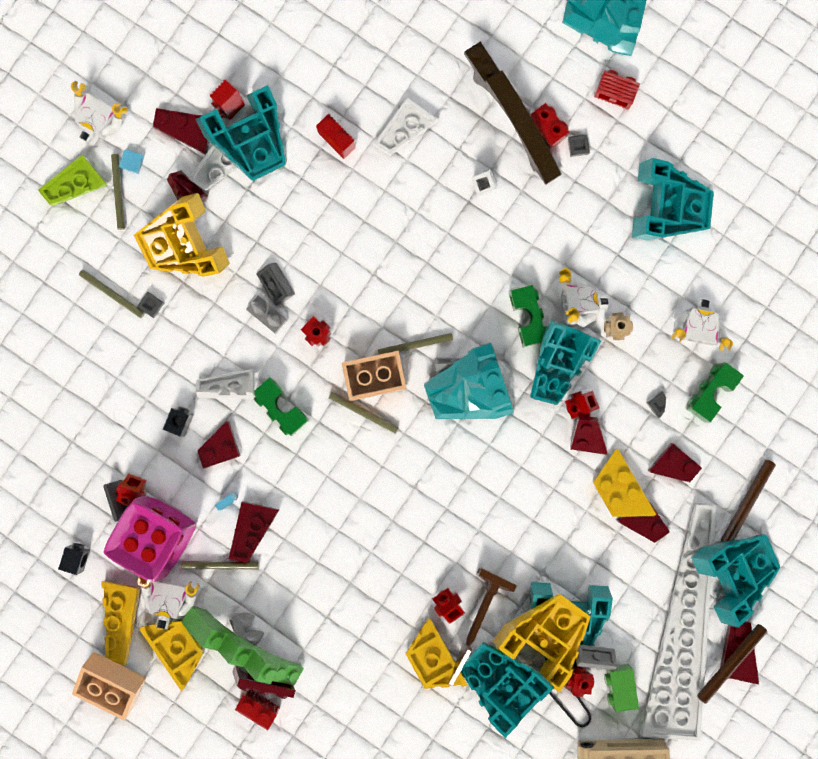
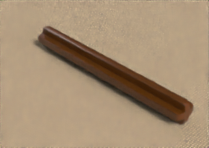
[721,460,776,543]
[697,624,768,704]

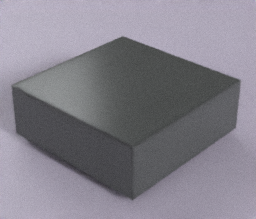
[568,134,590,157]
[137,291,165,318]

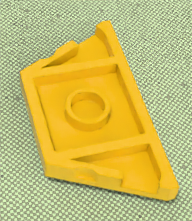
[593,449,656,517]
[405,618,467,689]
[139,620,205,691]

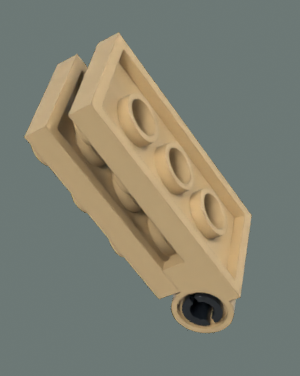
[577,739,670,759]

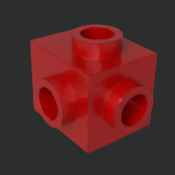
[300,316,332,347]
[565,390,600,419]
[116,473,147,506]
[432,588,465,624]
[564,666,594,697]

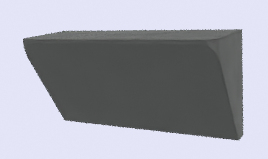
[256,263,295,306]
[103,480,128,522]

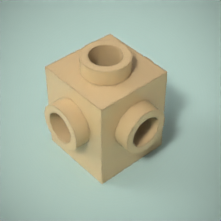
[604,313,633,341]

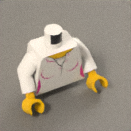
[70,81,128,143]
[559,268,609,327]
[671,299,733,351]
[137,577,200,629]

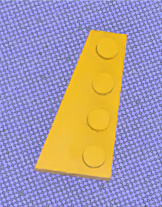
[101,580,141,666]

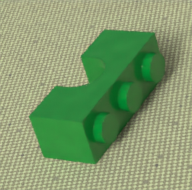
[508,285,547,348]
[686,362,744,423]
[253,377,310,436]

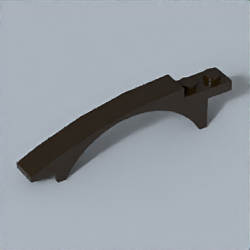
[464,41,562,185]

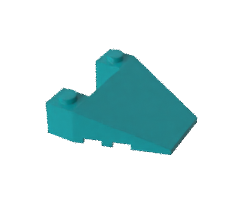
[196,85,286,181]
[632,158,714,241]
[691,534,781,627]
[529,582,613,665]

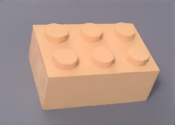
[341,351,407,401]
[72,652,146,721]

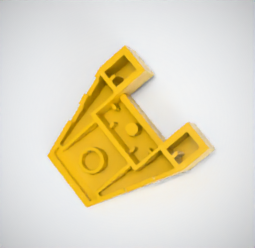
[133,193,230,277]
[492,593,591,693]

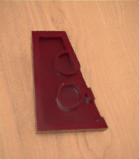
[153,108,209,155]

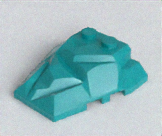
[562,0,647,56]
[530,320,602,405]
[424,342,514,419]
[461,642,554,738]

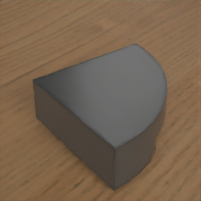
[646,391,666,418]

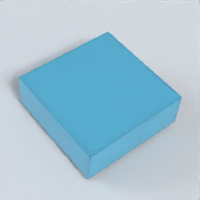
[119,149,144,174]
[215,492,238,511]

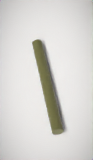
[111,154,125,230]
[79,269,145,319]
[378,333,453,355]
[328,392,399,434]
[181,561,259,570]

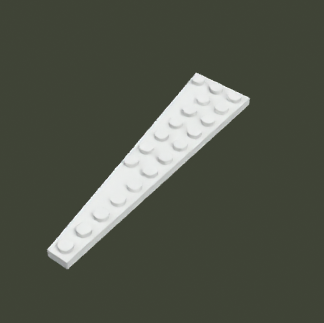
[640,504,716,741]

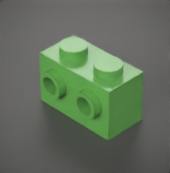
[604,664,639,712]

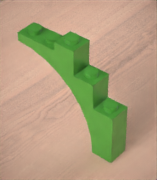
[182,606,304,685]

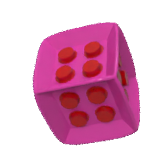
[103,496,197,582]

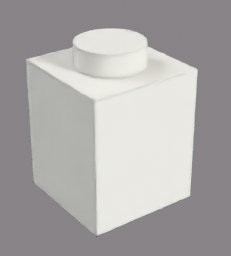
[471,169,497,196]

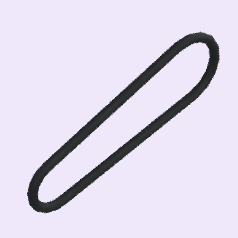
[549,692,591,727]

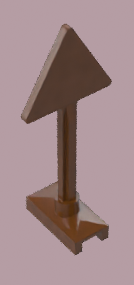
[449,568,517,686]

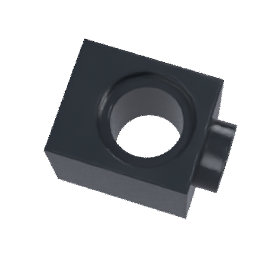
[162,406,194,437]
[58,543,90,575]

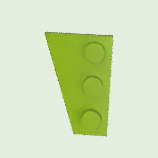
[38,155,108,206]

